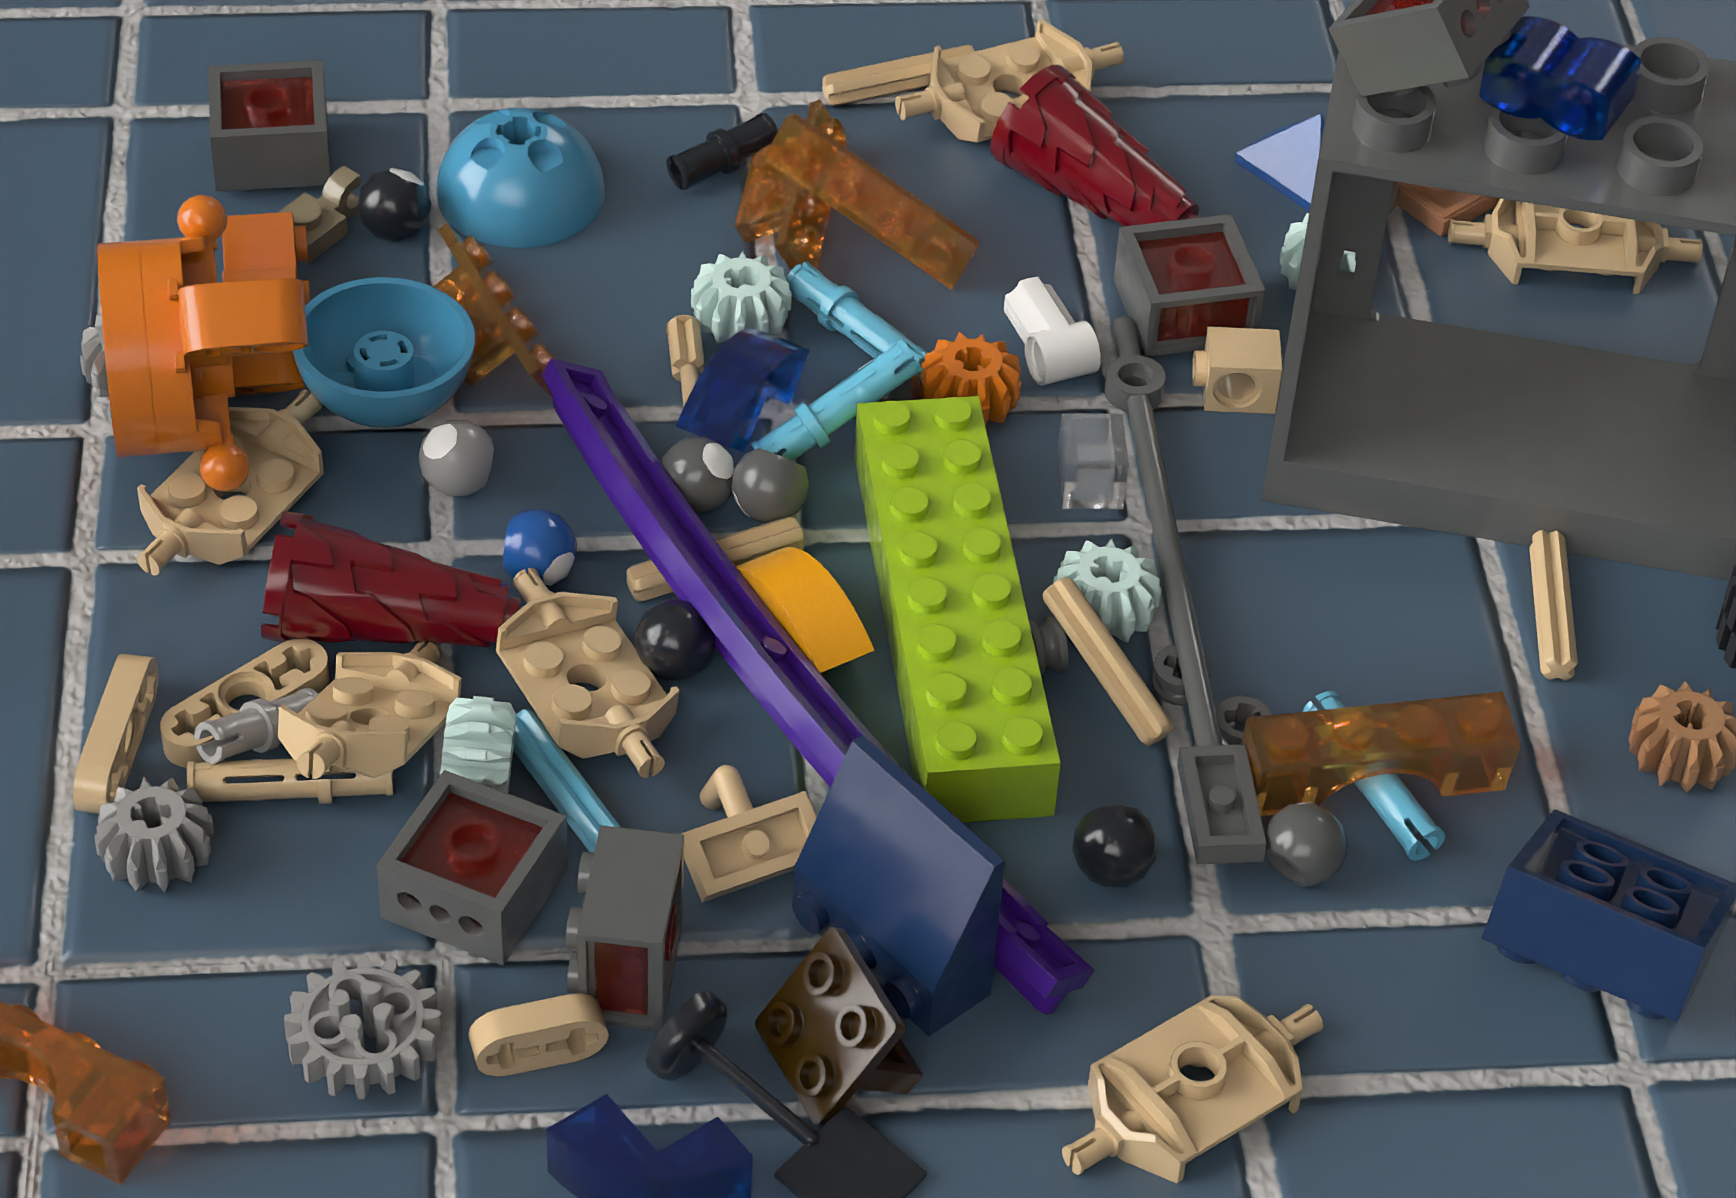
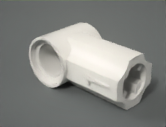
[1004,277,1101,386]

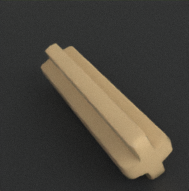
[822,45,975,106]
[626,516,804,602]
[1529,529,1578,681]
[1042,577,1173,746]

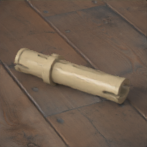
[187,758,394,804]

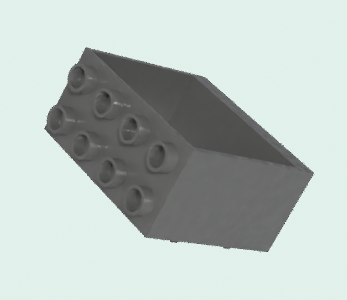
[1261,0,1736,581]

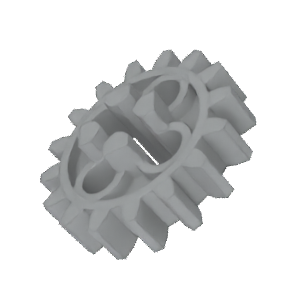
[284,955,442,1099]

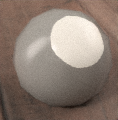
[418,420,494,496]

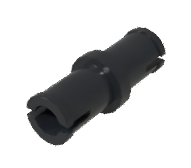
[666,112,780,190]

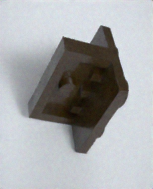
[755,927,923,1125]

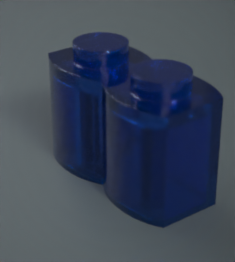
[1479,16,1641,141]

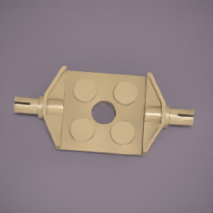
[895,20,1124,142]
[1448,198,1703,294]
[137,390,324,576]
[496,568,680,778]
[278,641,462,779]
[1062,995,1323,1184]

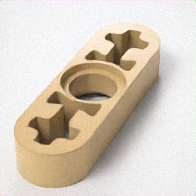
[160,639,330,768]
[73,653,159,814]

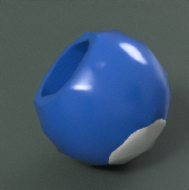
[503,509,577,587]

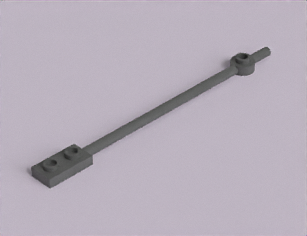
[1104,316,1267,865]

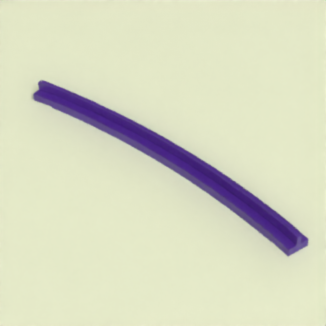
[542,358,1095,1015]

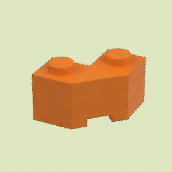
[222,212,311,305]

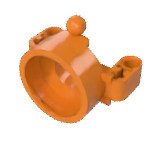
[97,195,309,492]

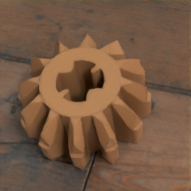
[1628,681,1736,793]

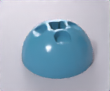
[436,108,605,248]
[293,277,475,428]

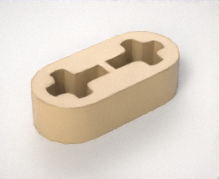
[468,993,609,1077]

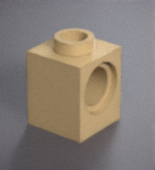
[1192,327,1283,414]

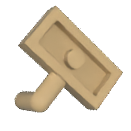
[682,765,817,903]

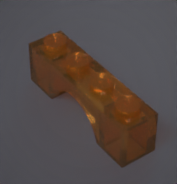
[1240,691,1521,816]
[0,1001,171,1185]

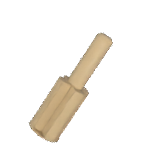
[666,315,704,417]

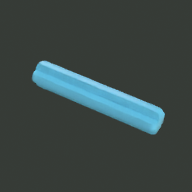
[513,709,621,853]

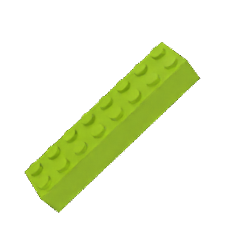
[854,396,1061,823]

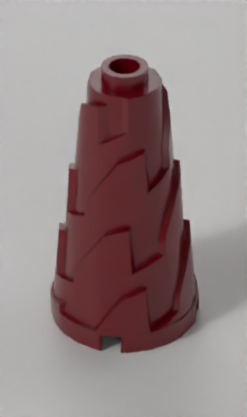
[990,65,1200,247]
[261,511,520,648]

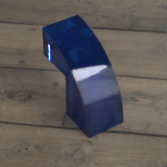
[675,328,810,453]
[546,1094,753,1198]

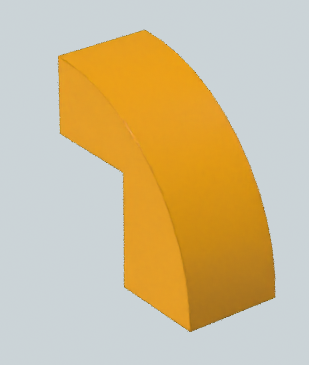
[735,547,875,673]

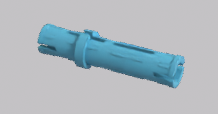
[786,262,929,384]
[751,339,924,461]
[1302,691,1445,861]

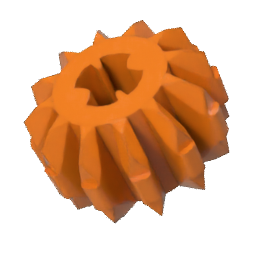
[920,332,1022,426]

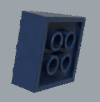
[792,735,1005,1037]
[1481,809,1736,1022]

